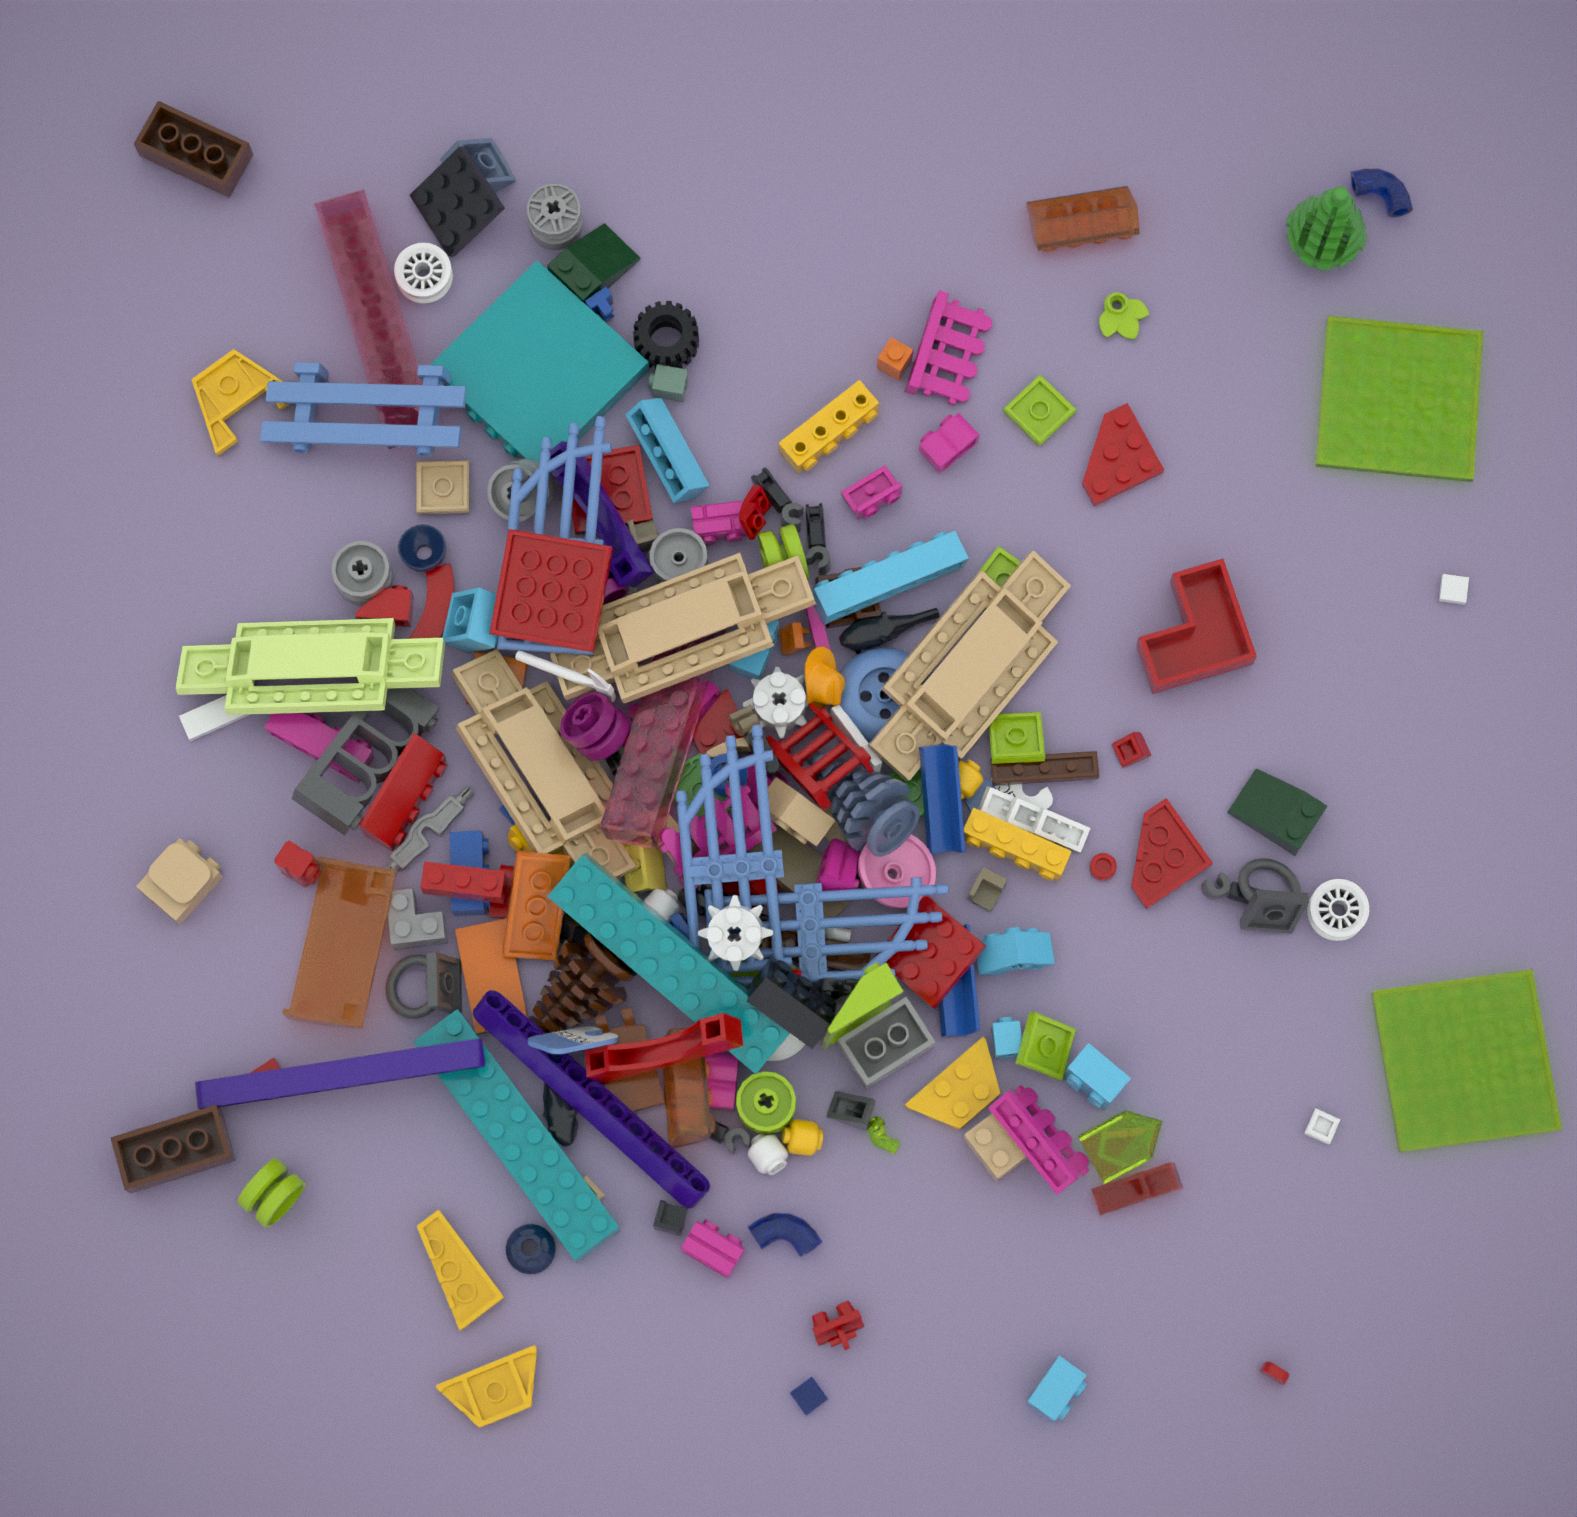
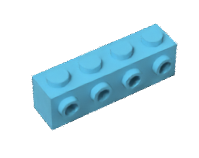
[625,398,710,503]

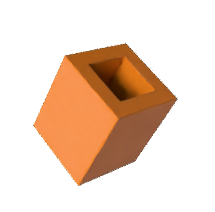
[877,337,913,381]

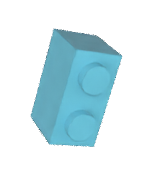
[1026,1356,1087,1422]

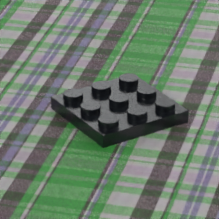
[409,146,505,257]

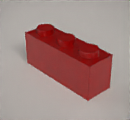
[420,861,507,904]

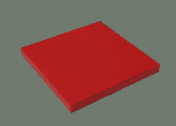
[489,529,613,653]

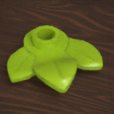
[1099,292,1149,340]

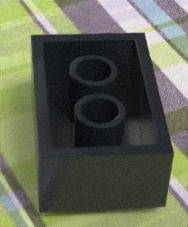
[747,957,837,1049]

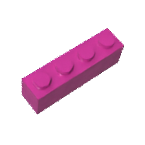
[264,713,375,783]

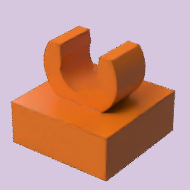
[779,622,811,656]

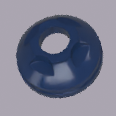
[398,524,446,572]
[506,1224,556,1274]

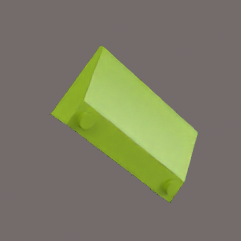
[822,962,903,1050]

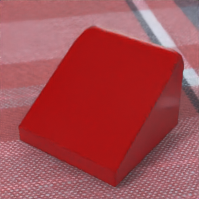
[1112,732,1151,768]

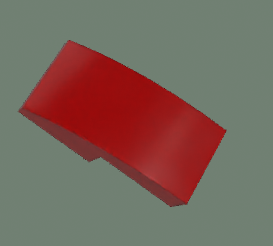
[739,485,771,540]

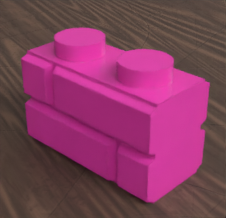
[691,500,747,546]
[816,838,861,902]
[680,1220,745,1279]

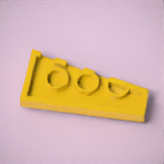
[417,1209,505,1332]

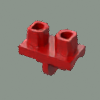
[812,1301,864,1350]

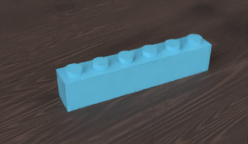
[812,531,969,625]

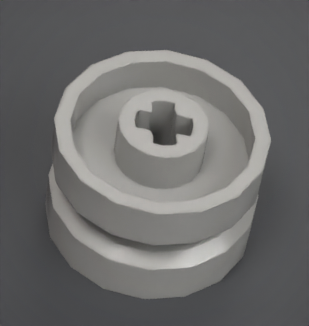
[487,458,554,521]
[649,528,709,584]
[331,541,393,606]

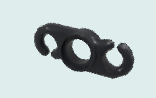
[812,978,858,1000]

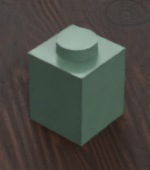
[648,364,689,402]

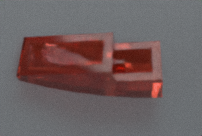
[1092,1162,1183,1215]

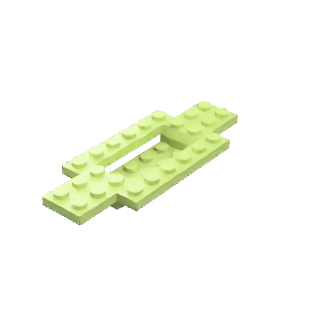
[175,618,445,715]

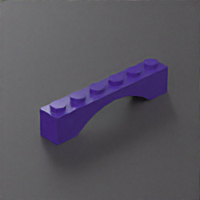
[550,441,654,588]

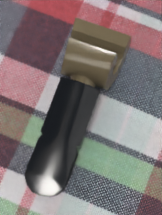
[729,705,780,777]

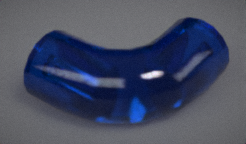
[1351,168,1413,217]
[747,1213,823,1257]

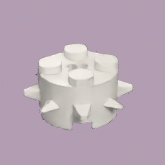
[743,667,809,738]
[698,895,773,971]

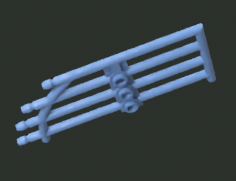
[497,416,612,655]
[676,725,793,973]
[704,877,949,987]

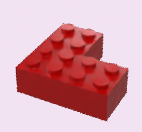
[1136,559,1257,694]

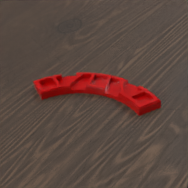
[408,563,455,639]

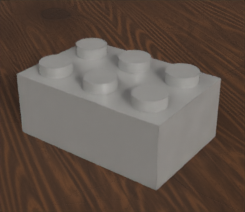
[837,996,936,1090]

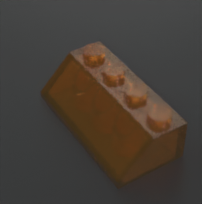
[1027,186,1140,252]
[662,1028,715,1148]

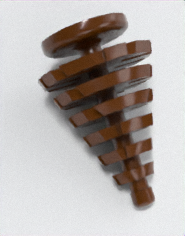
[529,932,637,1034]

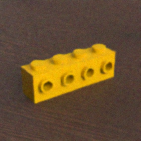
[778,380,879,474]
[964,807,1072,881]

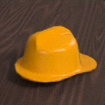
[804,646,846,708]

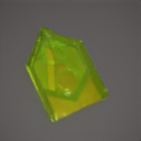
[1078,1110,1163,1184]

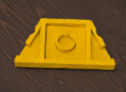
[905,1037,1000,1130]
[436,1345,537,1428]

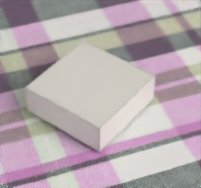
[1438,574,1469,605]
[1304,1108,1341,1145]

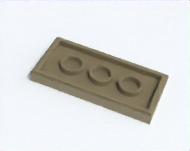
[750,825,862,918]

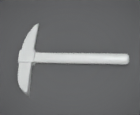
[515,650,617,703]

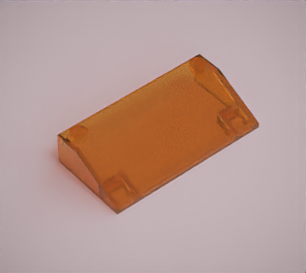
[282,856,397,1029]

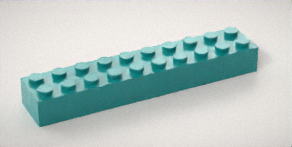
[547,853,790,1074]
[413,1009,620,1263]

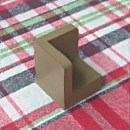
[628,520,659,552]
[967,867,1007,911]

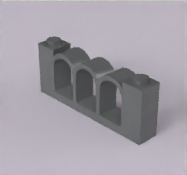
[292,688,438,836]

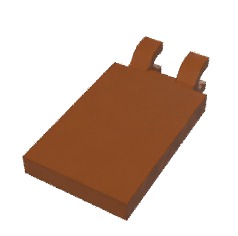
[595,1007,665,1112]

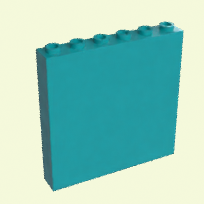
[430,260,650,463]

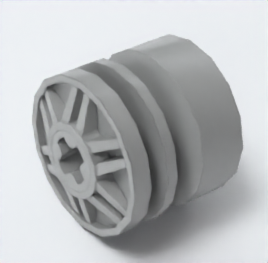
[527,183,583,250]

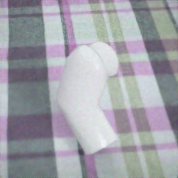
[825,928,851,943]

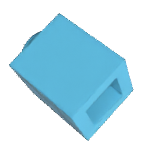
[991,1017,1022,1059]

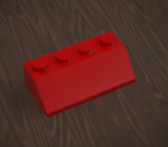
[359,733,447,851]

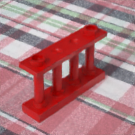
[766,702,874,811]

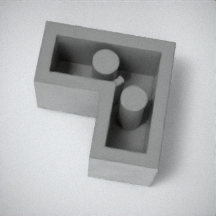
[386,888,448,950]

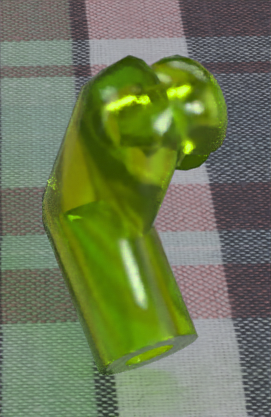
[867,1117,900,1154]

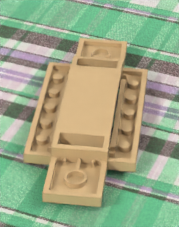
[867,550,1071,782]
[549,553,816,704]
[451,649,636,879]

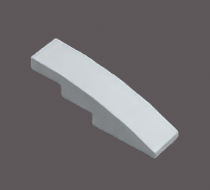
[978,786,1091,853]

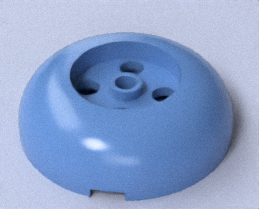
[832,647,931,743]

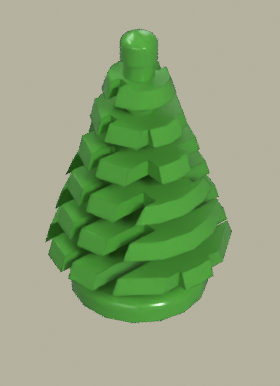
[1285,186,1367,271]

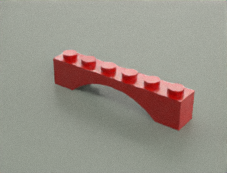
[585,1013,743,1083]

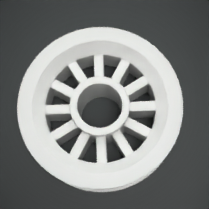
[394,243,453,304]
[1307,879,1369,941]

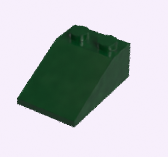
[547,223,640,303]
[1227,768,1327,856]

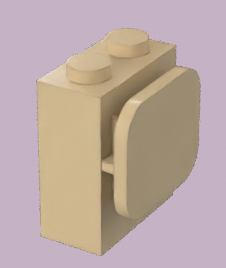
[136,838,223,925]

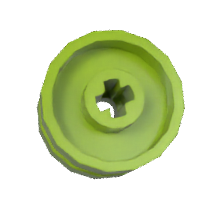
[758,524,809,580]
[736,1071,796,1135]
[237,1157,307,1229]

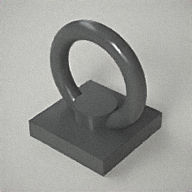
[1238,858,1309,934]
[386,952,462,1019]

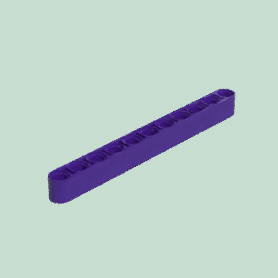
[473,990,710,1208]
[195,1039,486,1110]

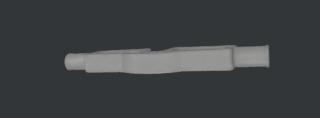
[381,786,473,879]

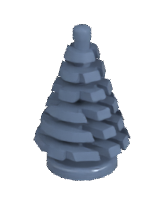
[806,751,919,857]

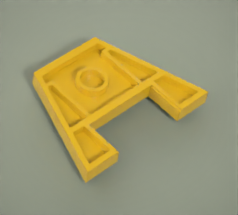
[191,349,290,457]

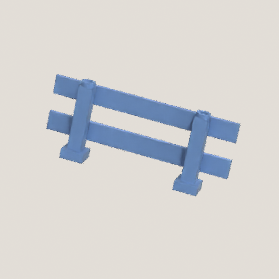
[260,362,467,457]

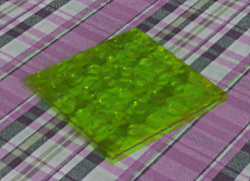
[1315,315,1484,482]
[1371,969,1562,1153]

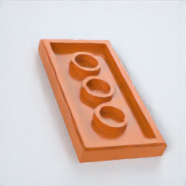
[502,851,571,961]
[455,918,528,1035]

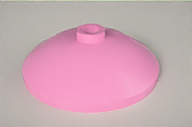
[858,835,936,909]

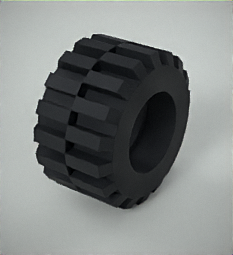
[633,301,699,371]

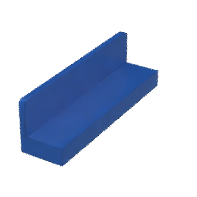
[919,743,965,854]
[938,924,980,1037]

